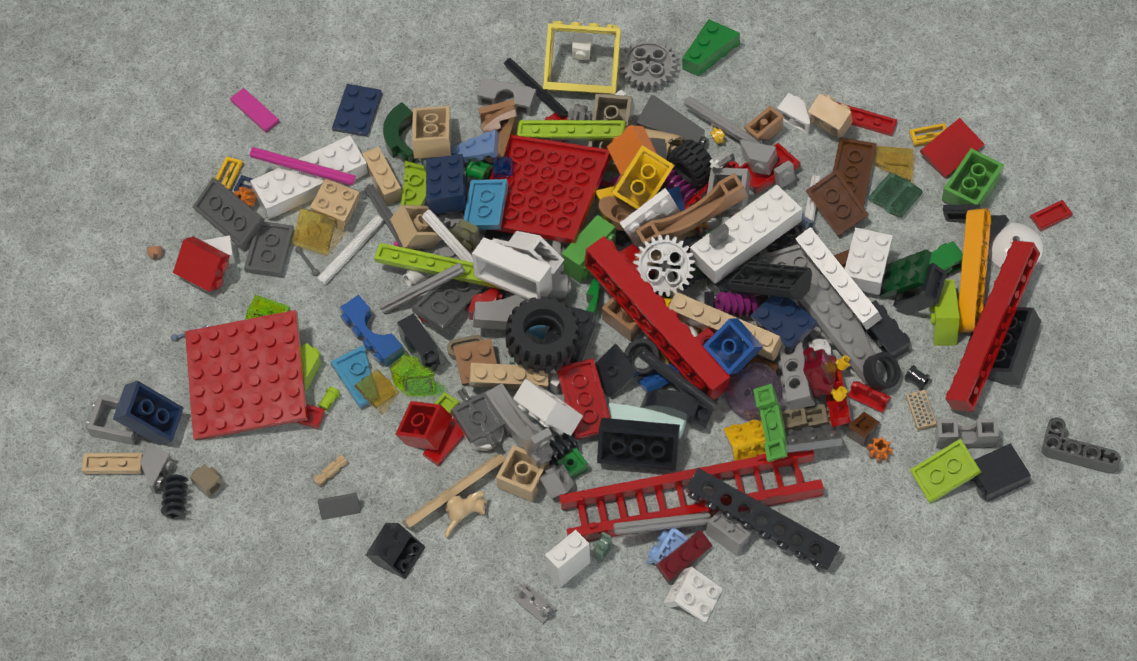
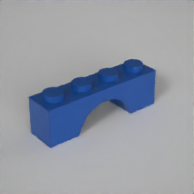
[340,294,405,367]

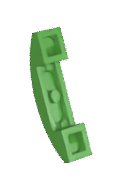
[753,384,787,462]

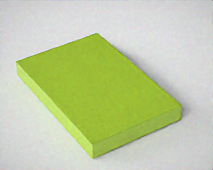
[910,438,982,503]

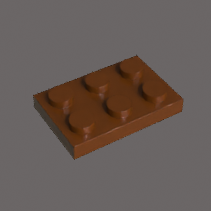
[806,169,869,237]

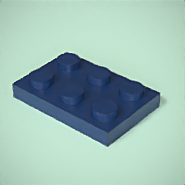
[332,84,382,137]
[751,296,818,351]

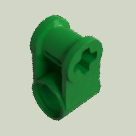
[466,160,495,180]

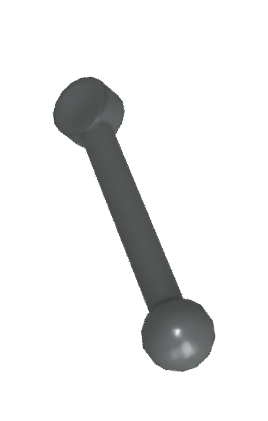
[295,246,320,276]

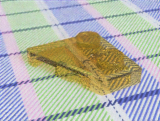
[875,146,914,183]

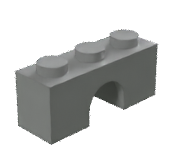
[477,78,537,116]
[935,419,999,448]

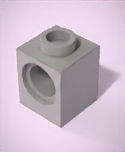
[540,464,574,498]

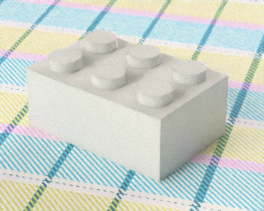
[845,228,893,295]
[513,379,583,436]

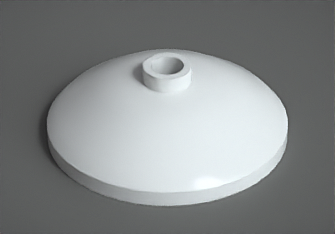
[988,223,1043,269]

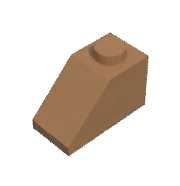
[744,106,783,140]

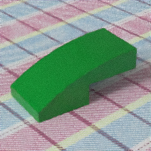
[586,278,599,317]

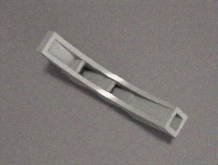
[473,240,571,330]
[485,383,553,466]

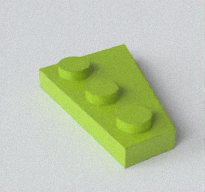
[401,161,426,206]

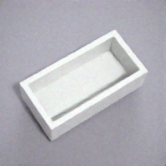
[472,238,553,300]

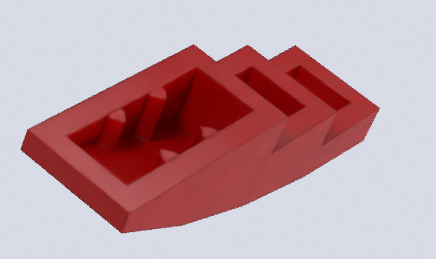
[826,365,852,427]

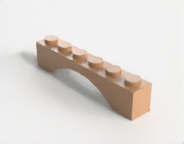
[635,173,748,253]

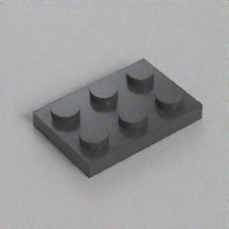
[244,221,295,277]
[785,424,843,453]

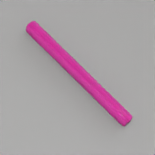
[250,147,356,185]

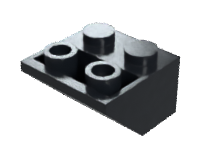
[365,523,425,579]

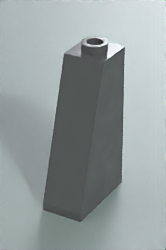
[637,95,707,148]

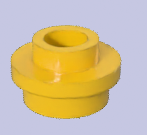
[710,127,726,145]

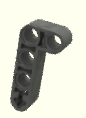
[1041,417,1121,474]

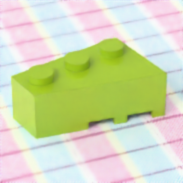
[929,280,960,346]

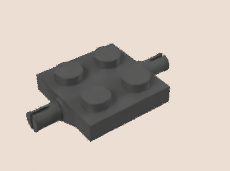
[451,388,505,447]

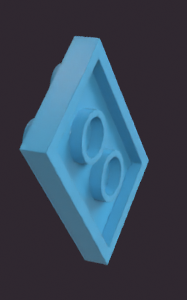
[464,179,508,230]

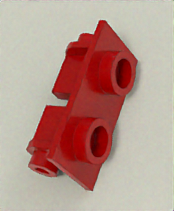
[847,381,891,413]

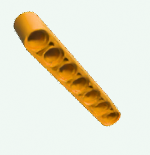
[958,208,991,333]

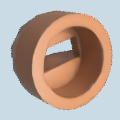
[147,246,163,260]

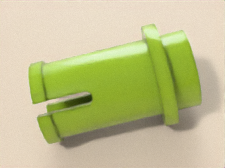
[318,386,340,412]

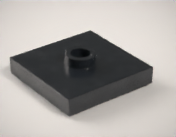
[595,344,640,399]

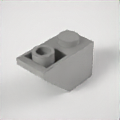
[140,446,173,494]

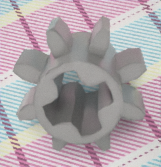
[568,104,591,120]

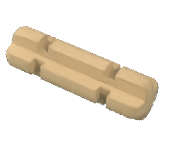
[314,455,348,487]

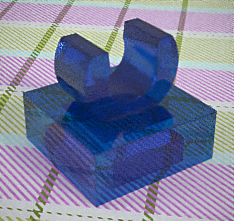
[493,156,513,178]

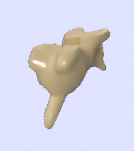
[445,491,487,537]

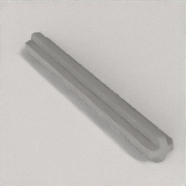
[684,97,761,144]
[380,263,465,313]
[613,513,711,535]

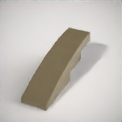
[781,404,849,431]

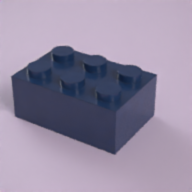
[426,154,467,214]
[113,381,184,445]

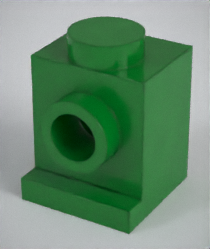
[557,448,588,480]

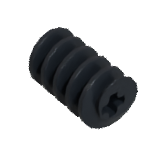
[549,432,579,466]
[161,474,189,519]

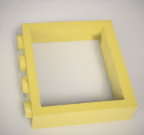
[543,21,622,95]

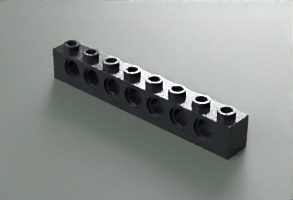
[685,468,840,571]

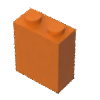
[607,125,657,175]

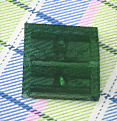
[868,172,923,218]

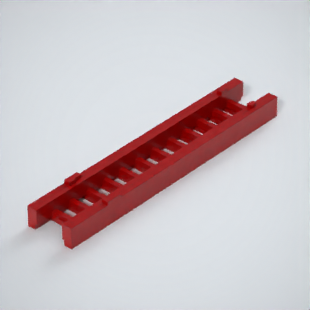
[559,449,824,542]

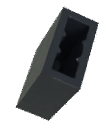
[397,313,440,374]
[970,443,1031,502]

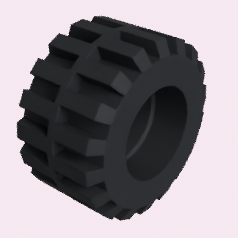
[668,139,715,190]

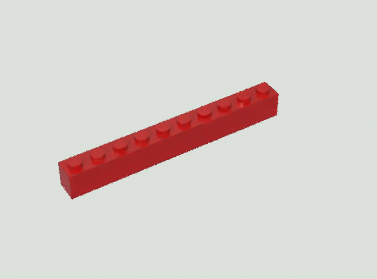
[945,241,1040,412]

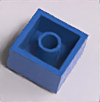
[703,318,764,375]

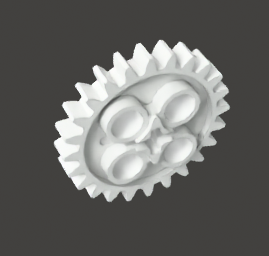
[632,235,695,297]

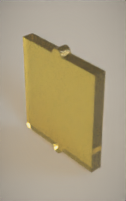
[354,369,399,409]

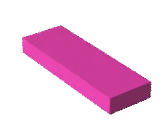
[230,88,279,133]

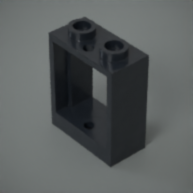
[893,263,947,315]

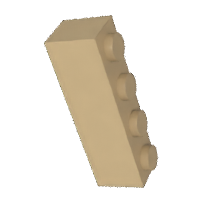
[469,363,548,389]

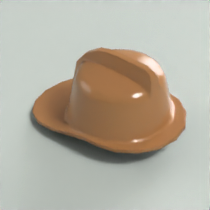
[599,196,637,231]

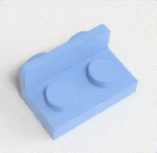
[646,528,688,564]

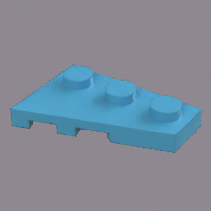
[331,345,376,408]

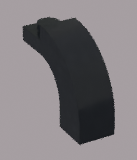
[640,389,712,430]

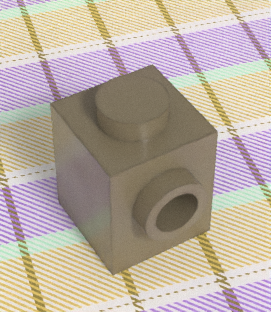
[190,464,223,499]

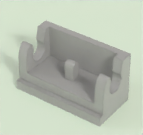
[705,511,752,557]

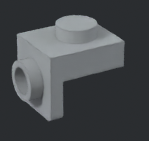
[774,160,795,188]

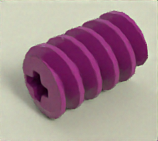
[661,170,697,206]
[715,292,757,317]

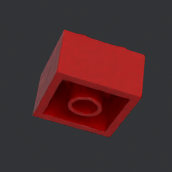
[395,401,453,450]

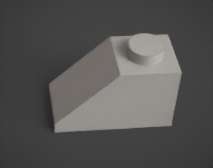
[740,140,778,175]

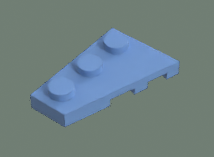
[451,129,499,163]

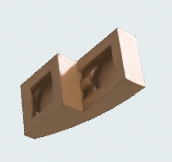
[480,105,517,133]

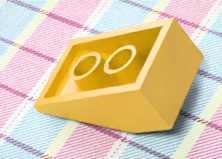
[611,145,674,209]

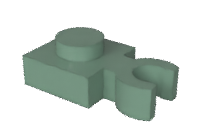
[594,532,613,562]

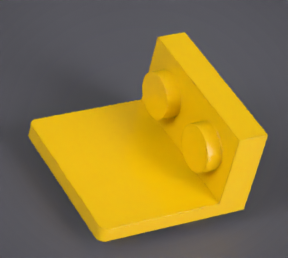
[724,419,766,461]

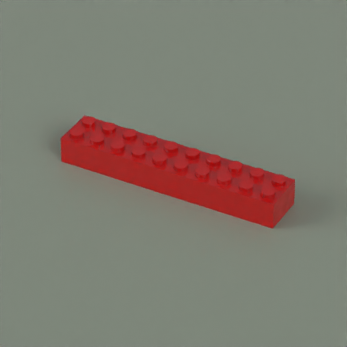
[584,236,730,400]

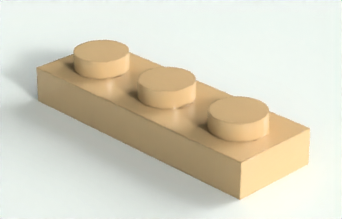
[82,453,143,474]

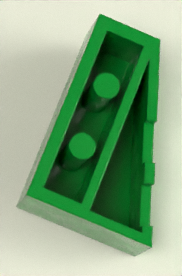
[682,19,740,76]

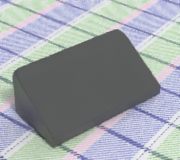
[318,493,361,520]

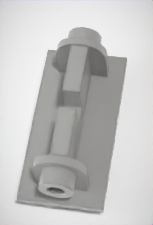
[513,584,556,623]

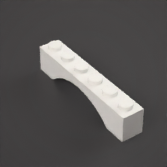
[795,227,882,330]

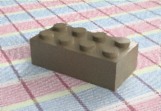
[588,94,635,173]

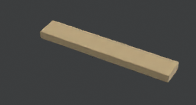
[402,454,505,528]

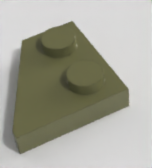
[450,219,480,250]

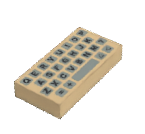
[906,390,936,431]

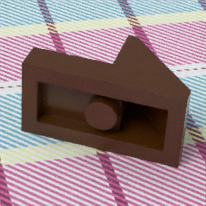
[847,412,880,446]

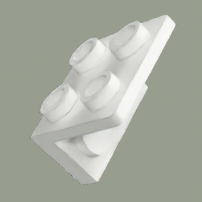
[663,567,722,623]

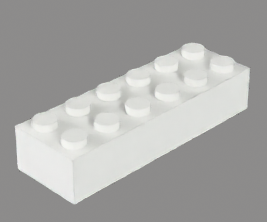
[250,135,368,220]
[690,185,802,284]

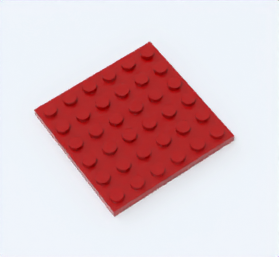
[488,134,611,243]
[185,310,308,440]

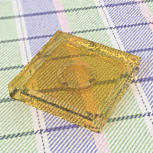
[292,208,337,255]

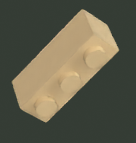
[362,146,402,206]

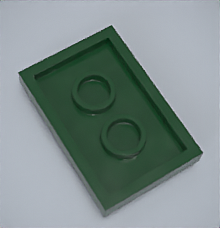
[879,249,932,299]

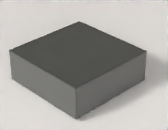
[709,223,729,248]

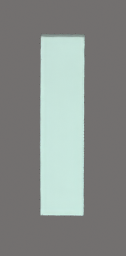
[607,403,687,438]

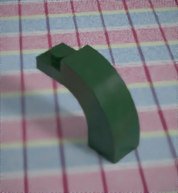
[383,102,416,163]

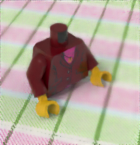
[803,347,850,401]

